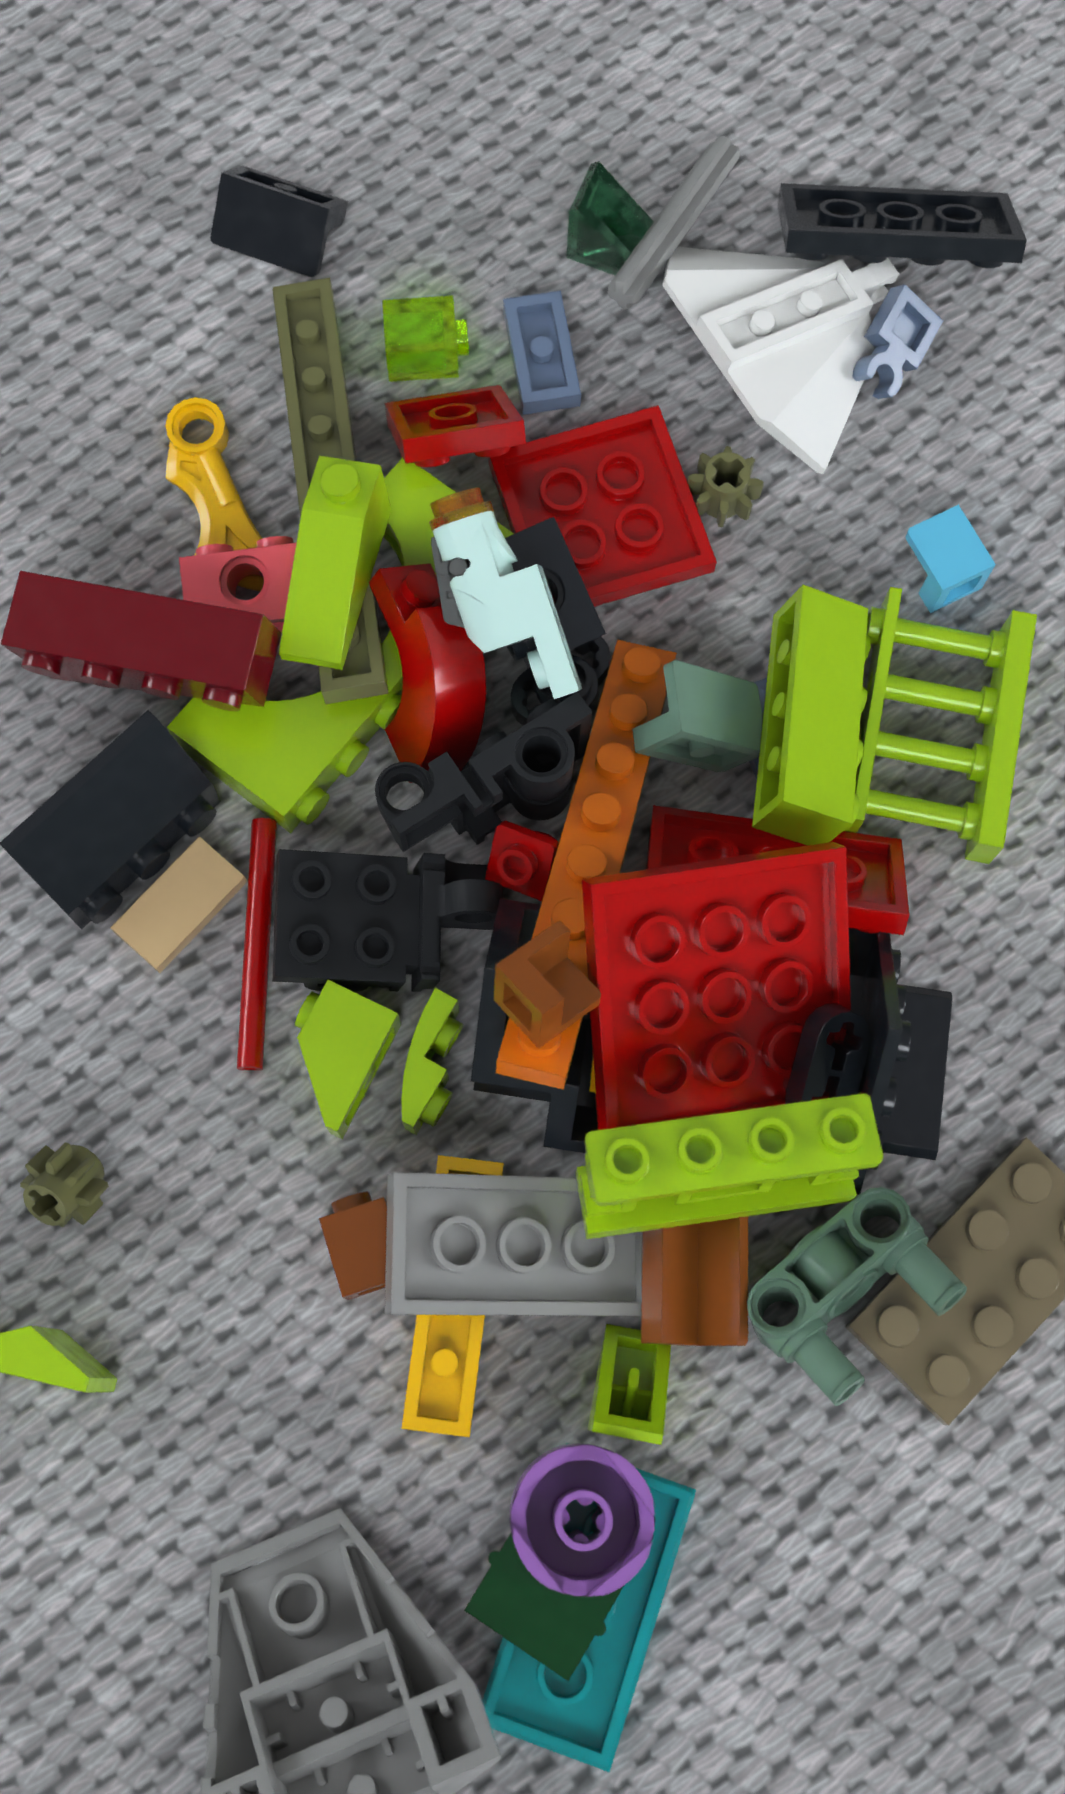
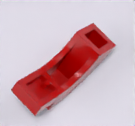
[368,563,486,783]

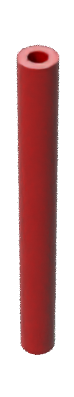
[237,818,277,1070]

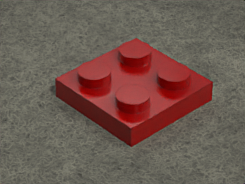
[384,385,526,467]

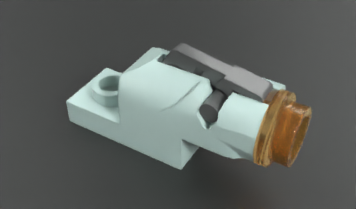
[429,487,582,699]

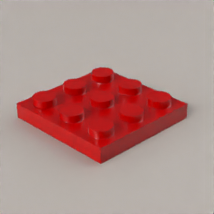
[488,405,717,607]

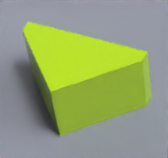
[588,1324,671,1445]

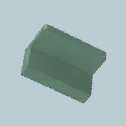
[632,660,763,772]

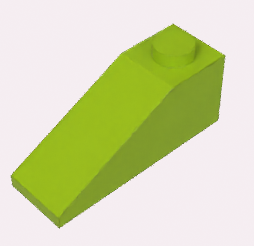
[279,455,392,670]

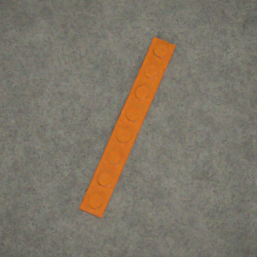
[496,639,677,1090]

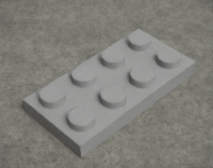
[385,1172,643,1317]

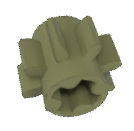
[687,446,764,527]
[20,1142,109,1227]

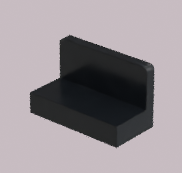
[210,166,348,277]

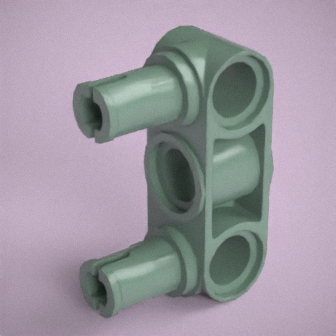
[747,1187,967,1406]

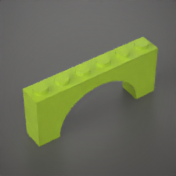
[167,457,514,833]

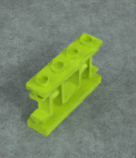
[576,1094,883,1239]

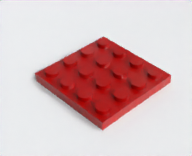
[582,842,851,1130]

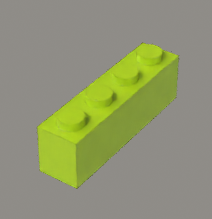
[752,584,871,845]

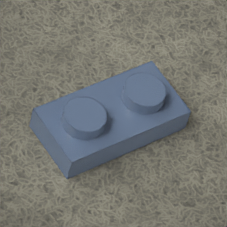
[503,290,581,415]

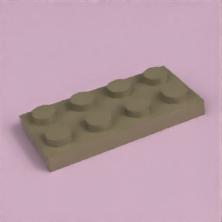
[845,1137,1065,1426]

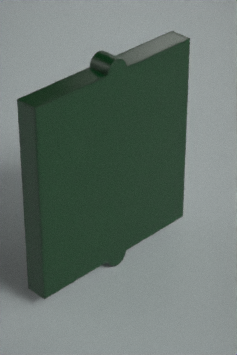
[464,1533,624,1681]

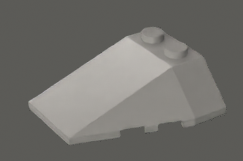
[200,1508,502,1794]

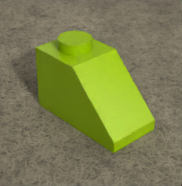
[295,979,401,1139]

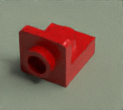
[485,821,559,901]

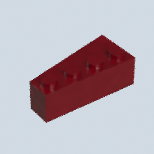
[1,571,282,711]

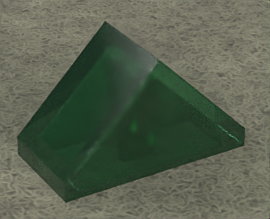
[567,161,654,275]

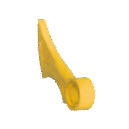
[165,397,264,592]

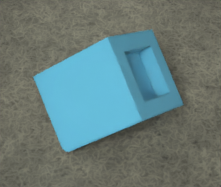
[905,504,996,613]

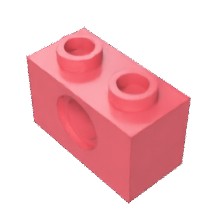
[179,536,297,633]

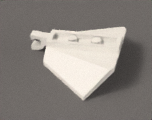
[662,247,899,474]

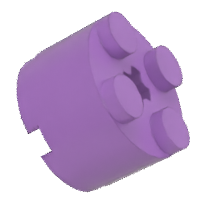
[509,1443,655,1597]

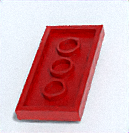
[646,805,910,935]

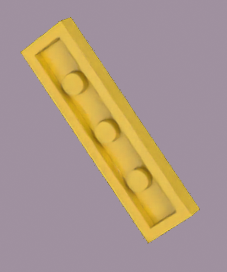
[401,1155,504,1437]

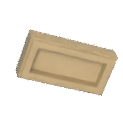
[110,836,248,973]

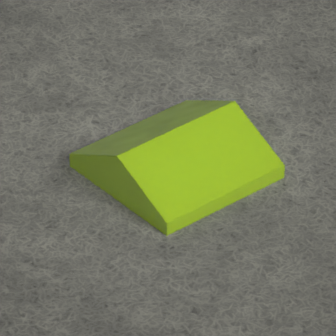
[0,1326,117,1393]

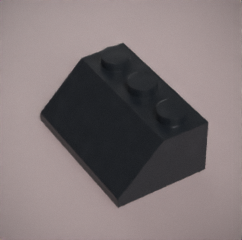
[0,710,221,929]

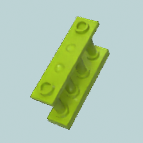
[846,587,1037,864]

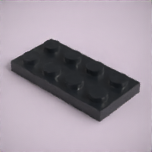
[778,183,1027,268]

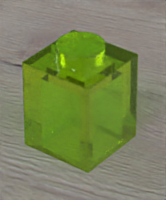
[382,295,469,382]

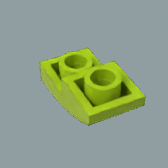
[401,987,463,1135]

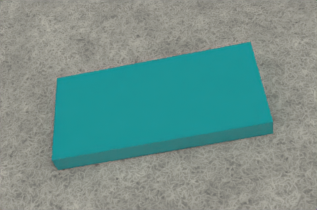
[482,1443,696,1772]

